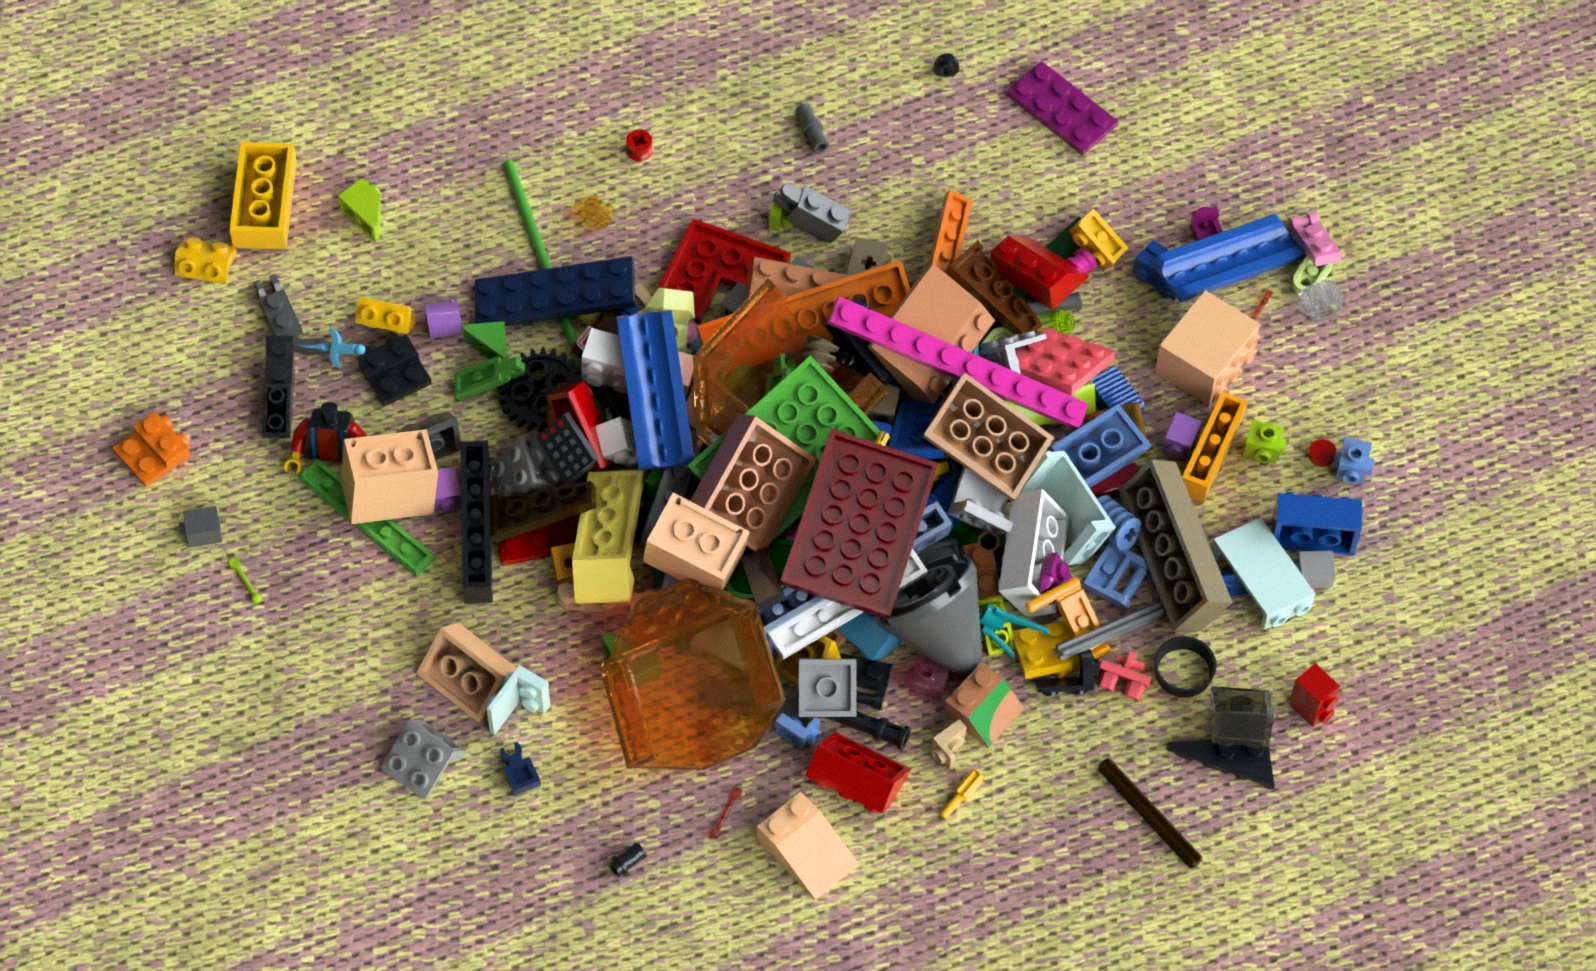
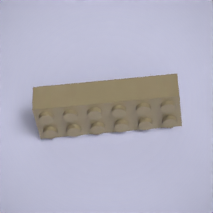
[1118,459,1232,633]

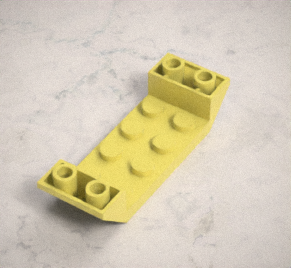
[572,467,653,604]

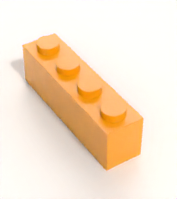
[1182,391,1248,504]

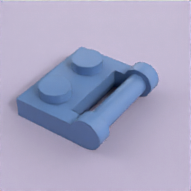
[1082,542,1151,612]

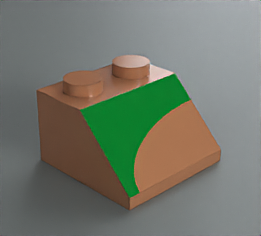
[944,663,1024,749]

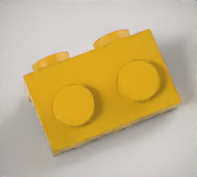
[1069,208,1129,270]
[175,237,236,284]
[355,297,417,334]

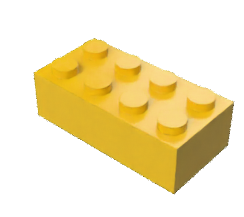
[230,142,297,250]

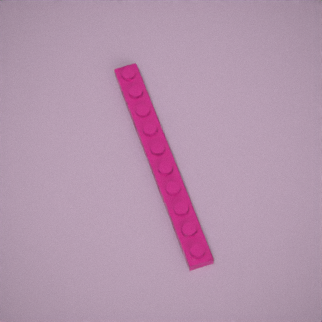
[827,296,1089,430]

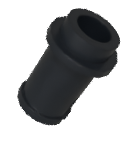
[608,842,647,877]

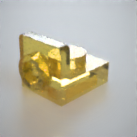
[574,193,613,232]

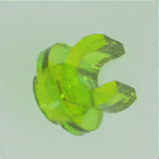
[1046,309,1075,335]

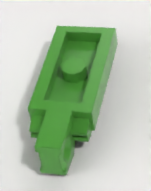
[454,356,525,401]

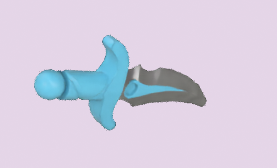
[294,328,365,368]

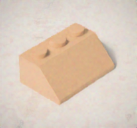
[416,623,517,723]

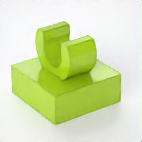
[769,202,794,231]

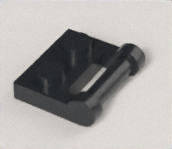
[840,653,892,711]

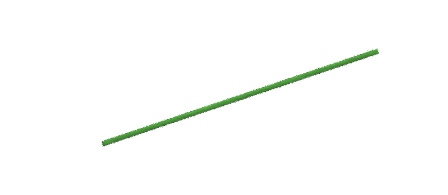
[503,160,690,653]

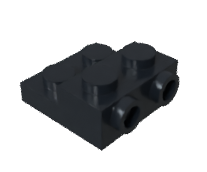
[357,334,432,407]

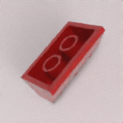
[990,235,1089,310]
[546,381,612,470]
[805,732,911,813]

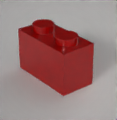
[1289,663,1340,727]

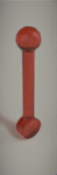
[1251,290,1273,320]
[709,787,742,839]

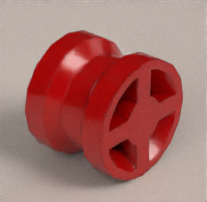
[626,129,653,161]

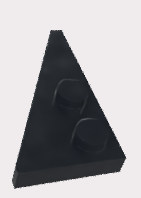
[1167,736,1275,789]

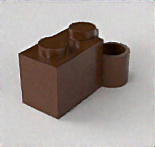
[959,531,1002,601]

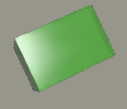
[463,321,508,359]

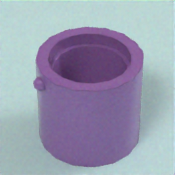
[424,299,462,339]

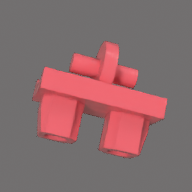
[1099,650,1152,701]

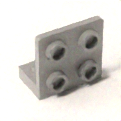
[979,331,1047,374]
[490,436,556,497]
[948,466,1013,535]
[381,720,467,799]

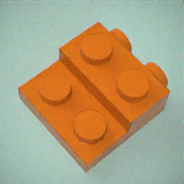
[112,411,190,488]

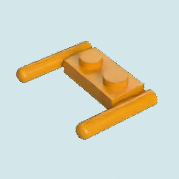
[1025,576,1111,679]

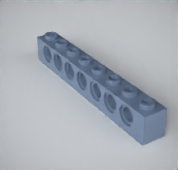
[743,501,952,645]

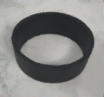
[1154,636,1217,698]

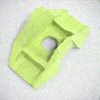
[642,287,695,355]

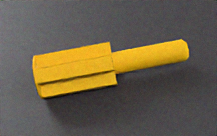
[940,769,985,819]

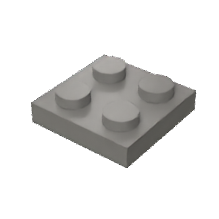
[798,658,856,717]

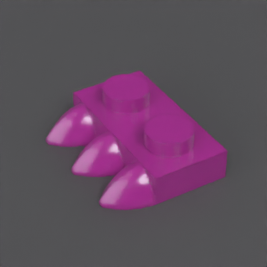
[1040,552,1073,618]

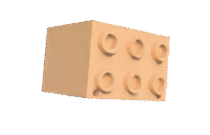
[1155,290,1260,406]
[340,429,438,524]
[643,493,749,600]

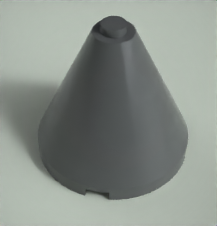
[871,554,983,678]

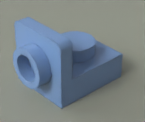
[775,713,821,751]

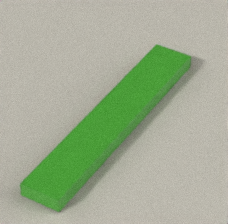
[298,458,436,577]

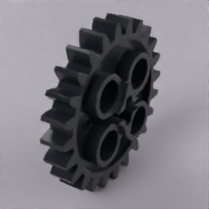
[497,347,586,433]

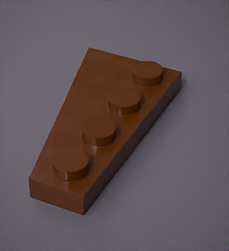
[945,240,1043,336]

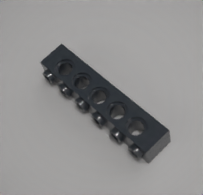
[460,440,493,604]

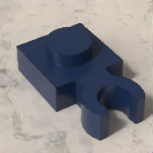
[500,742,541,796]

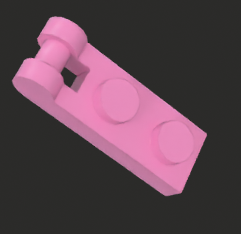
[1289,212,1341,266]

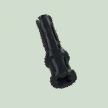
[824,711,911,751]

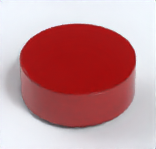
[1308,439,1337,467]

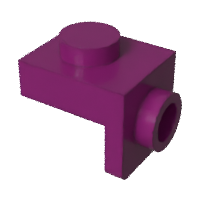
[1190,206,1223,241]

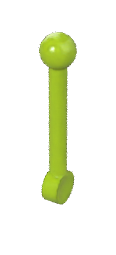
[229,558,262,604]

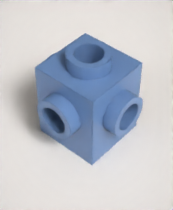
[1333,437,1374,484]

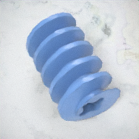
[1097,495,1141,551]

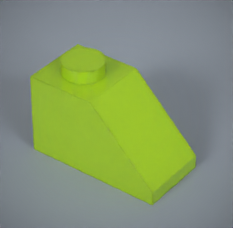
[338,178,382,241]

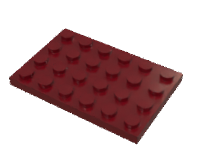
[780,429,939,619]

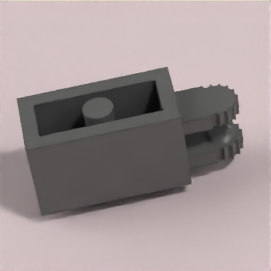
[773,183,851,243]

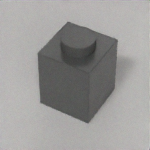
[179,506,222,547]

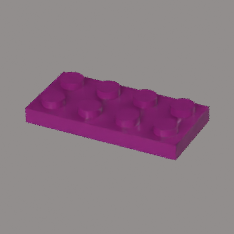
[1006,61,1118,156]

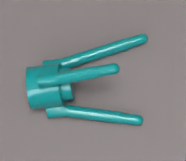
[980,603,1050,659]

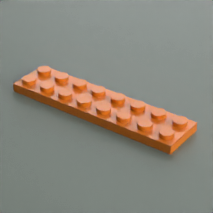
[695,260,910,374]

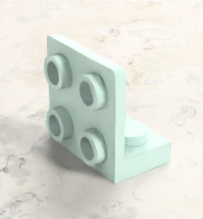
[486,665,550,735]

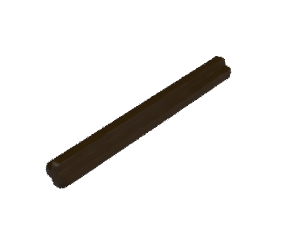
[1098,758,1202,869]

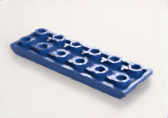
[1151,214,1307,302]
[616,310,694,471]

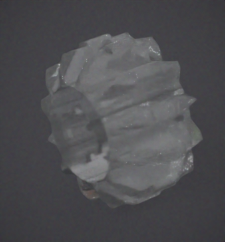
[1296,280,1344,321]

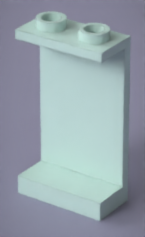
[1020,451,1116,566]
[1211,518,1315,630]

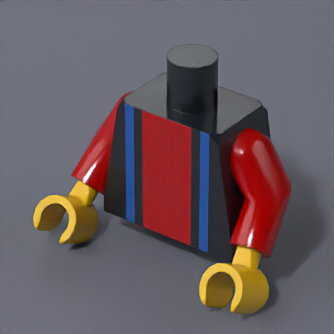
[284,402,367,474]

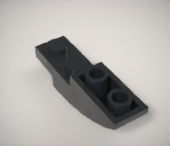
[262,336,295,438]

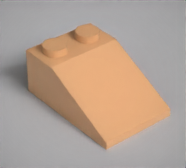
[757,791,858,900]

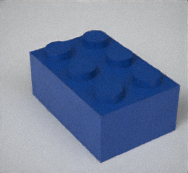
[1271,492,1362,555]

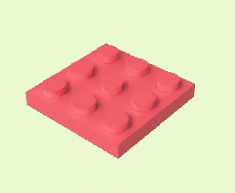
[1015,328,1115,396]

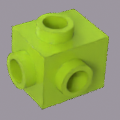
[1243,420,1287,464]

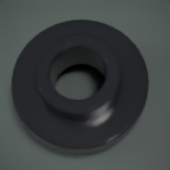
[933,53,959,77]

